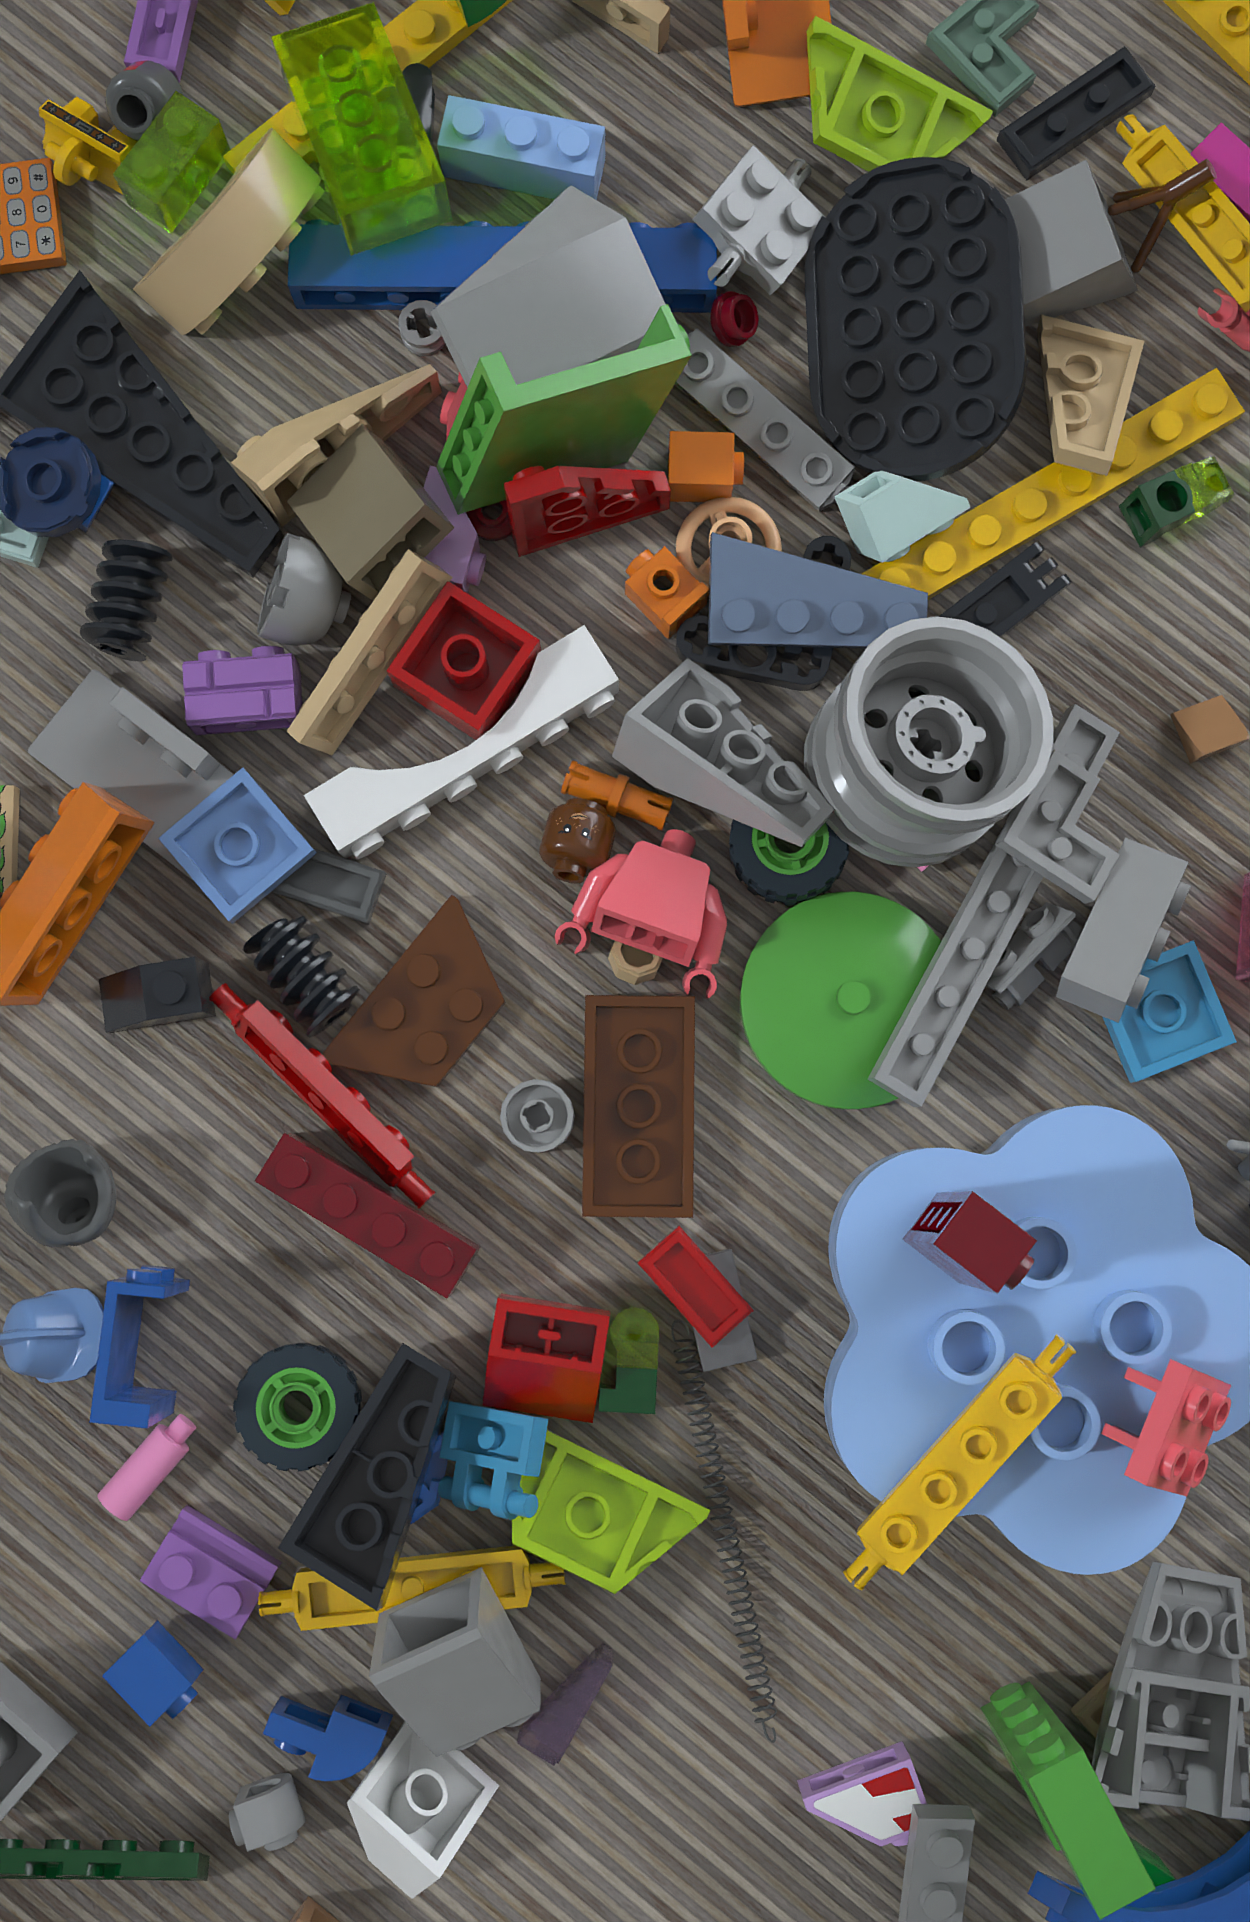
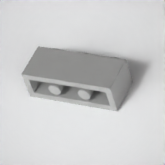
[1056,838,1191,1023]

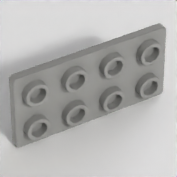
[28,669,234,881]

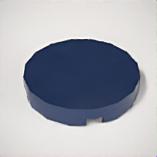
[0,427,101,537]

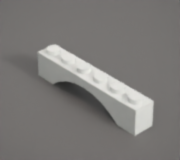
[304,625,619,859]

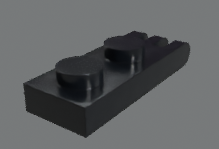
[938,540,1072,638]

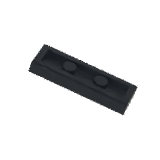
[996,46,1156,180]

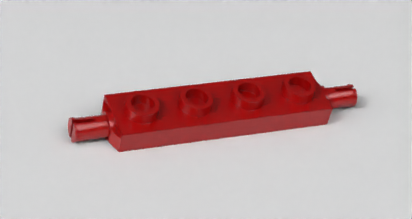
[209,983,436,1209]

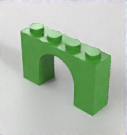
[981,1681,1156,1920]

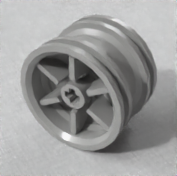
[804,616,1054,867]

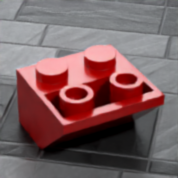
[482,1293,610,1423]

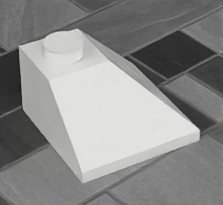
[347,1721,499,1899]

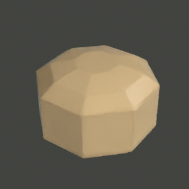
[608,941,663,985]

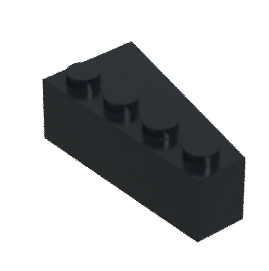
[278,1343,456,1611]

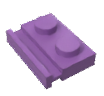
[140,1505,282,1639]

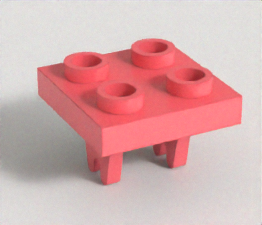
[1101,1359,1231,1497]

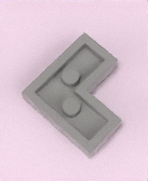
[995,749,1120,904]

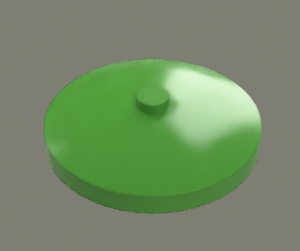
[740,892,941,1110]

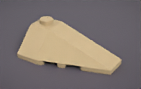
[231,364,442,527]

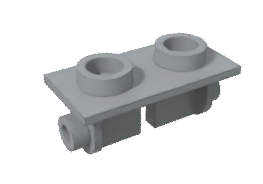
[985,902,1082,1010]

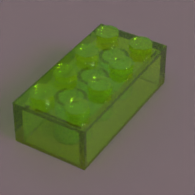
[271,2,453,255]

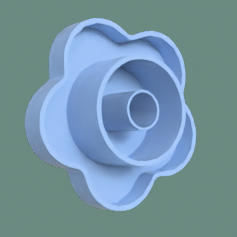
[824,1105,1250,1575]

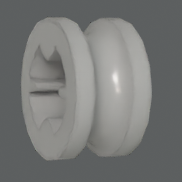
[398,300,445,356]

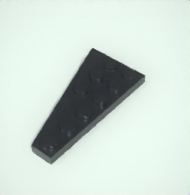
[0,270,283,578]

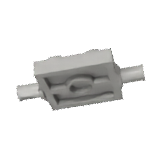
[692,145,826,295]

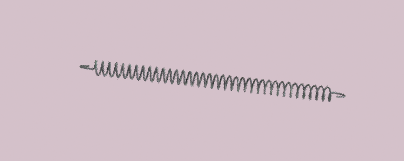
[671,1319,778,1743]

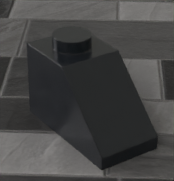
[99,956,216,1033]

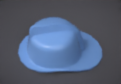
[0,1288,104,1383]

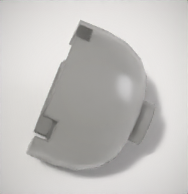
[257,533,351,646]

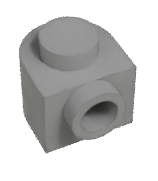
[229,1773,306,1852]

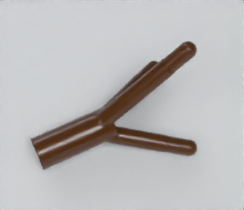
[1107,159,1217,273]

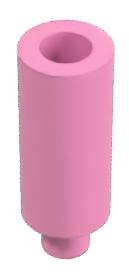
[97,1414,196,1521]

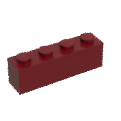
[255,1133,481,1299]
[903,1191,1037,1294]

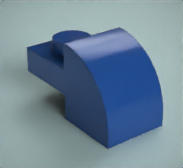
[263,1694,393,1781]

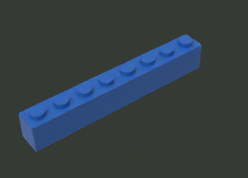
[288,219,717,313]

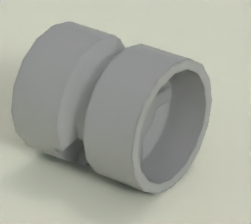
[500,1079,575,1153]

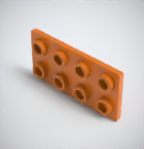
[722,0,831,108]

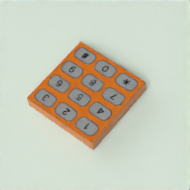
[0,158,67,274]

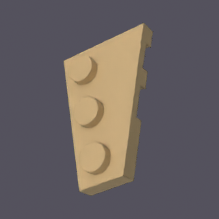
[1037,315,1144,476]

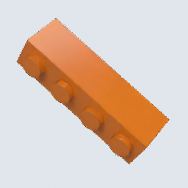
[0,782,155,1006]

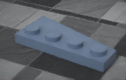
[708,532,928,648]

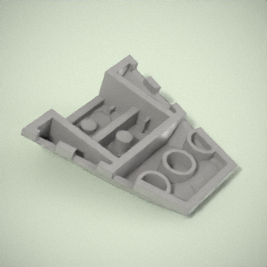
[430,185,666,388]
[1092,1562,1250,1821]

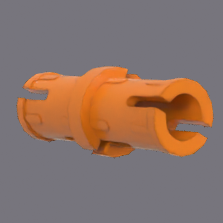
[561,760,674,831]

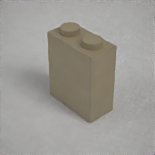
[287,424,455,601]

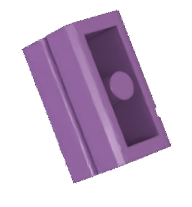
[182,646,303,735]

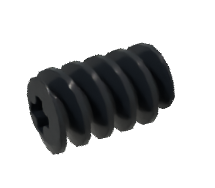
[80,539,173,662]
[242,916,360,1038]

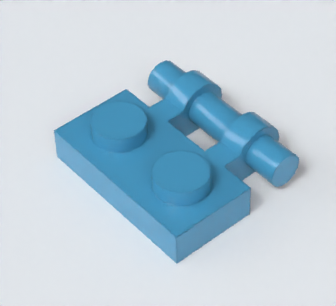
[438,1401,548,1520]

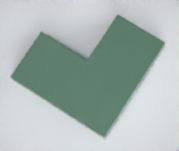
[926,0,1039,117]

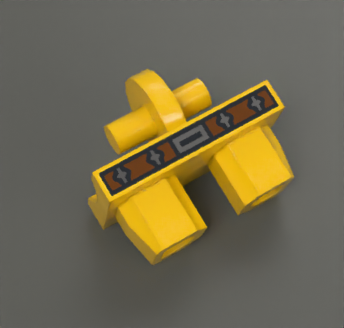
[39,96,140,195]

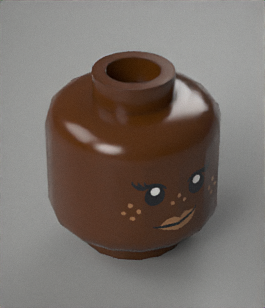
[539,798,616,884]

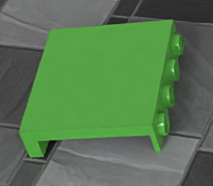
[436,304,692,515]

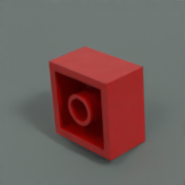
[386,581,541,740]

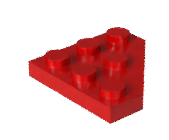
[504,466,671,557]

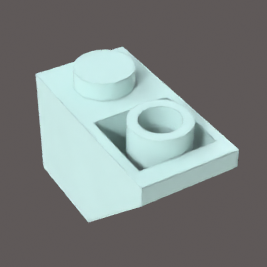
[834,471,970,563]

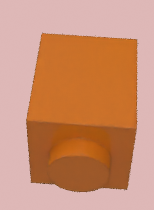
[668,431,744,502]

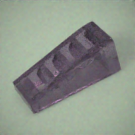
[517,1643,613,1766]

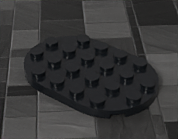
[805,157,1027,481]

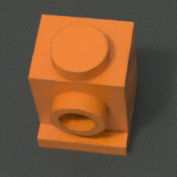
[625,546,709,639]

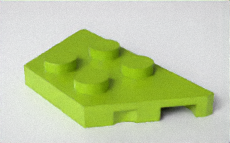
[806,16,993,172]
[512,1430,710,1594]

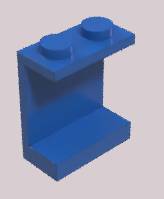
[89,1265,190,1429]

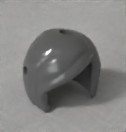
[4,1139,117,1248]

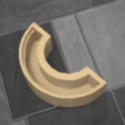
[133,128,325,335]

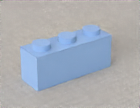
[437,95,605,200]

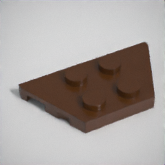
[322,895,506,1087]

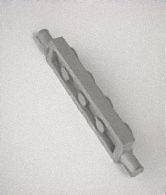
[675,328,855,512]

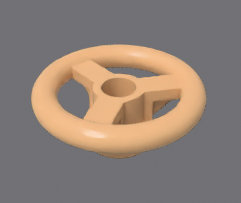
[676,497,782,596]

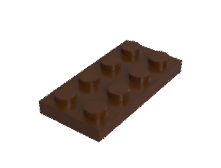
[582,995,695,1218]

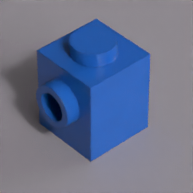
[102,1620,204,1727]

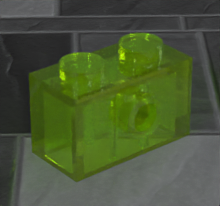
[113,91,231,234]

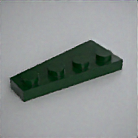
[0,1839,210,1881]

